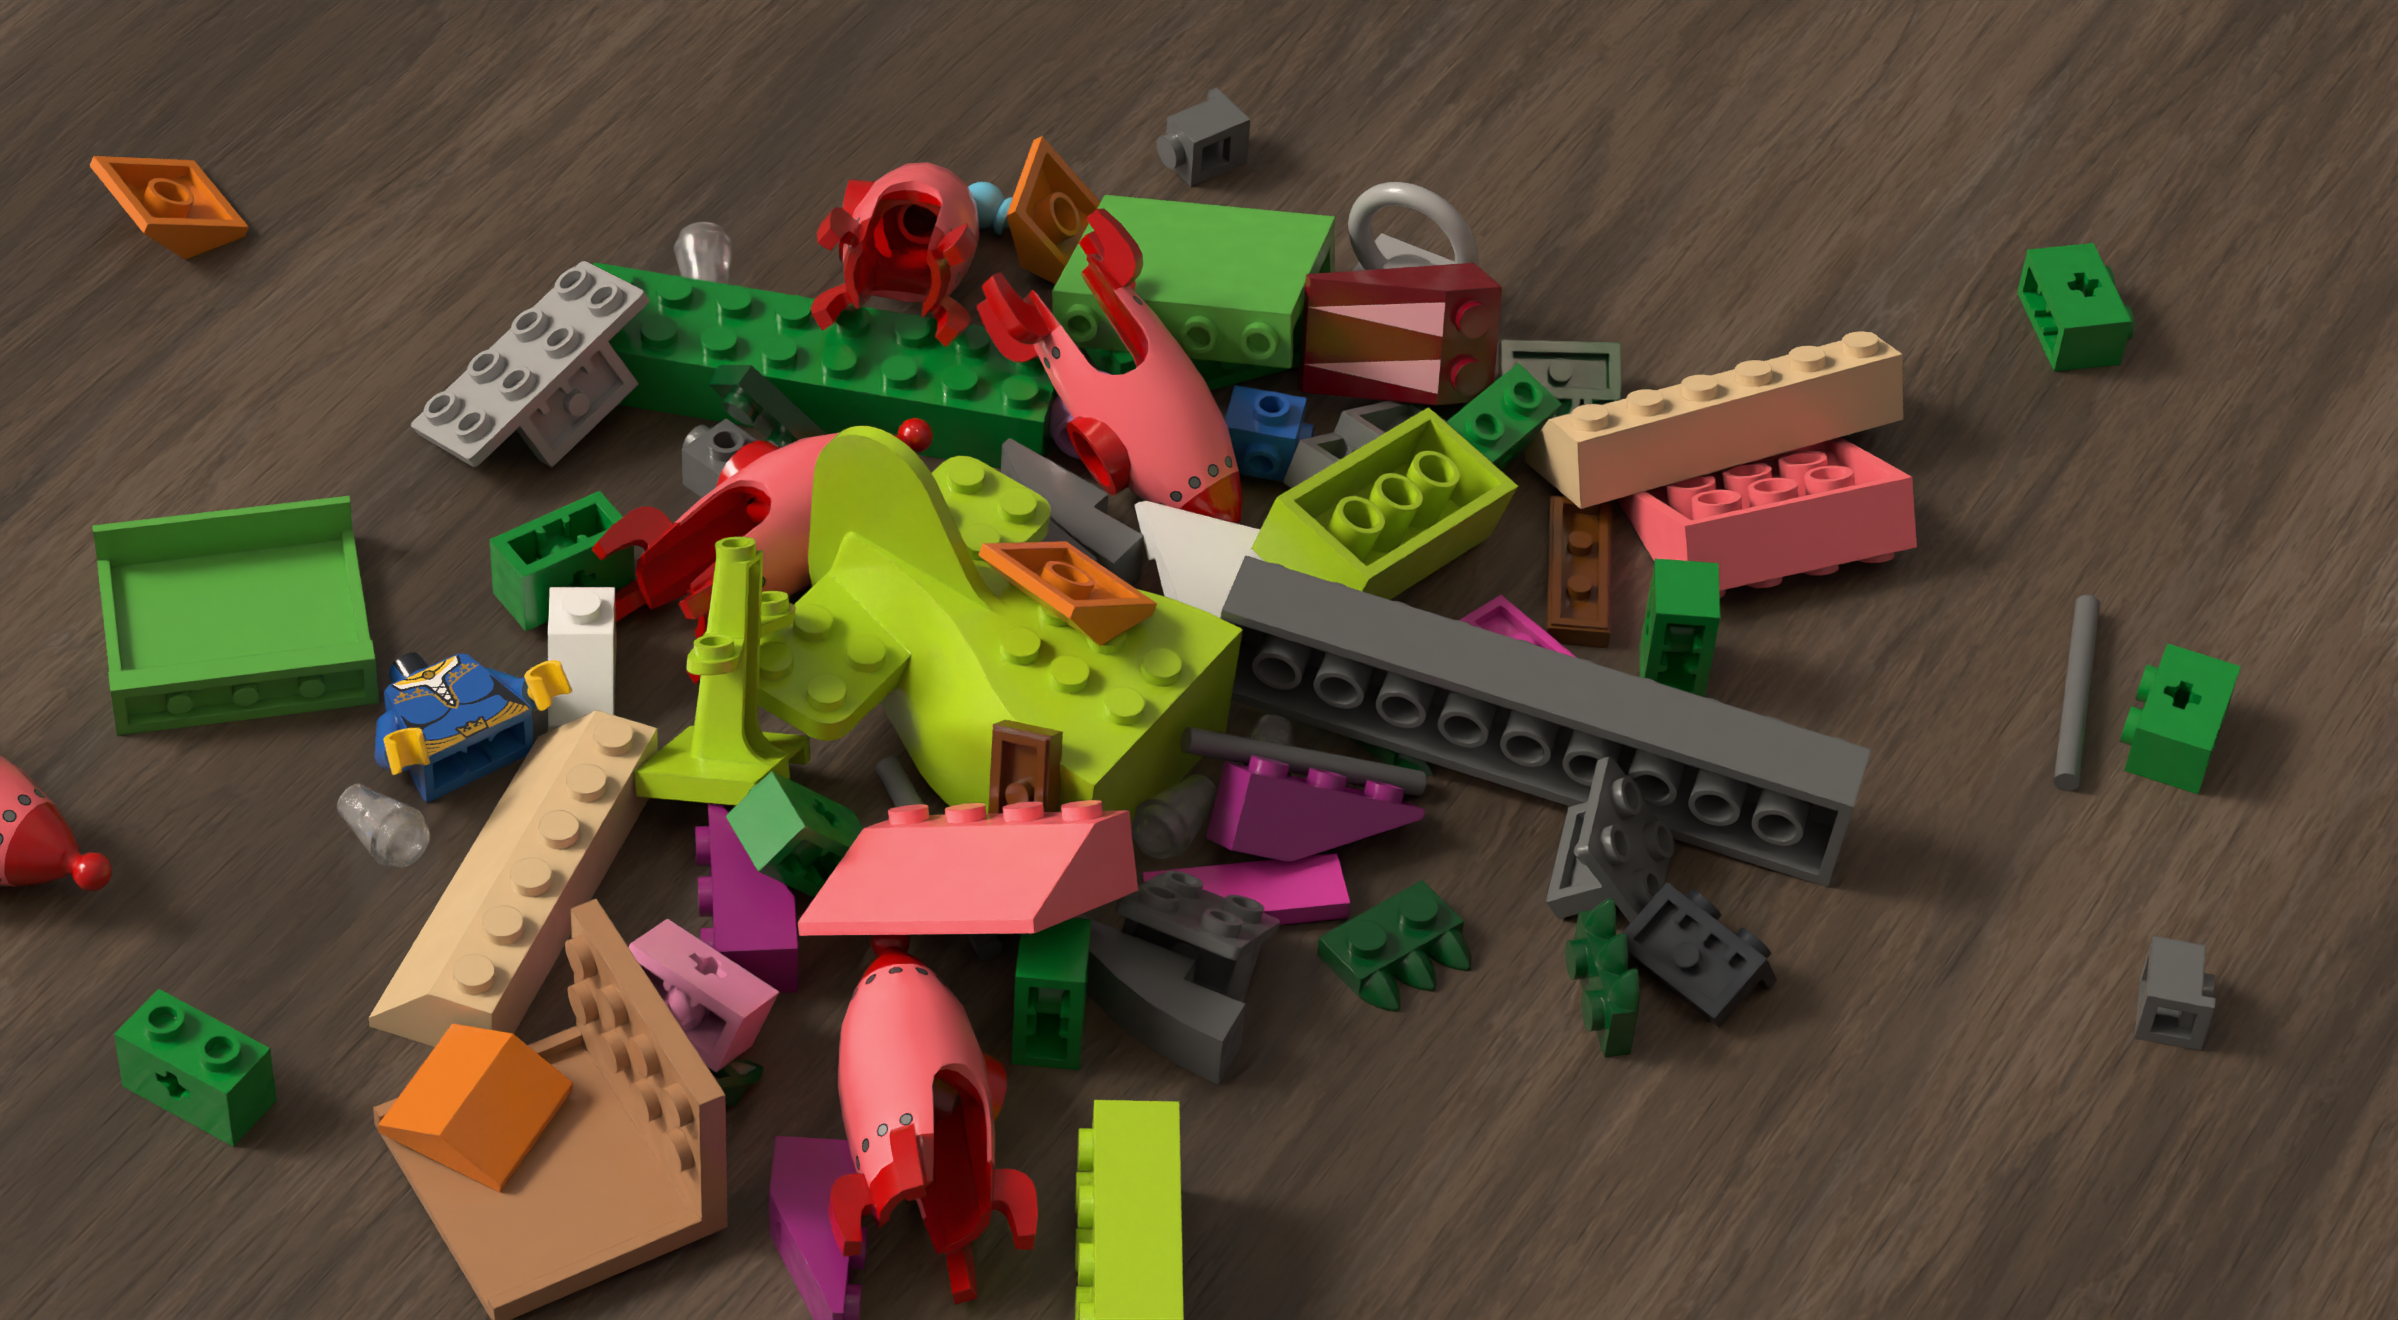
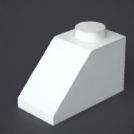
[548,587,617,732]

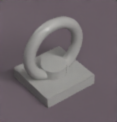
[1348,182,1479,271]

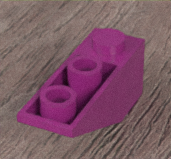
[1206,755,1425,862]
[695,803,798,993]
[769,1136,868,1320]

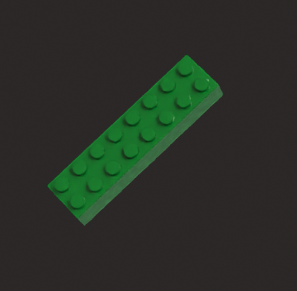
[593,262,1057,469]

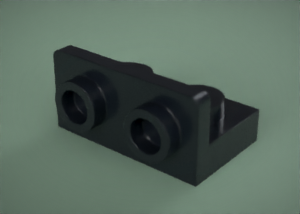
[1622,882,1777,1028]

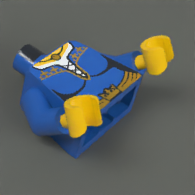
[374,652,573,803]

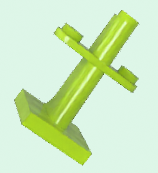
[634,537,811,805]

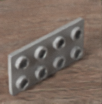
[411,261,649,468]

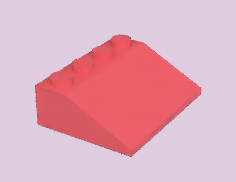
[1617,437,1917,598]
[798,800,1138,936]

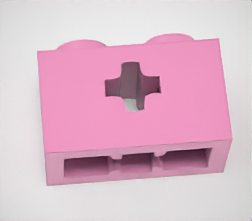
[628,919,779,1073]

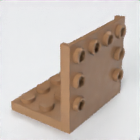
[373,899,728,1320]

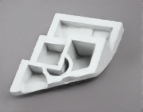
[1134,501,1264,618]

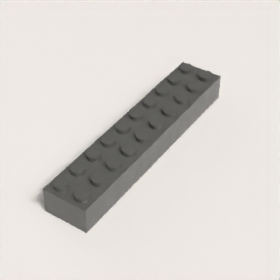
[1220,555,1872,887]

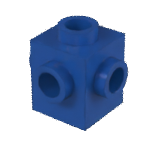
[1225,385,1315,482]

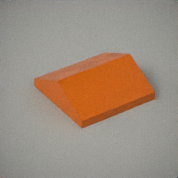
[1006,136,1100,285]
[90,156,249,260]
[978,541,1157,646]
[378,1024,573,1193]

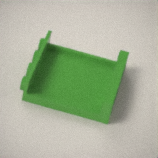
[1052,195,1335,368]
[92,496,379,736]

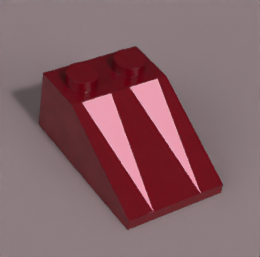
[1298,263,1502,405]

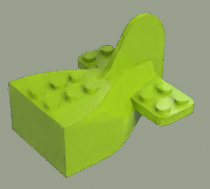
[758,426,1243,832]

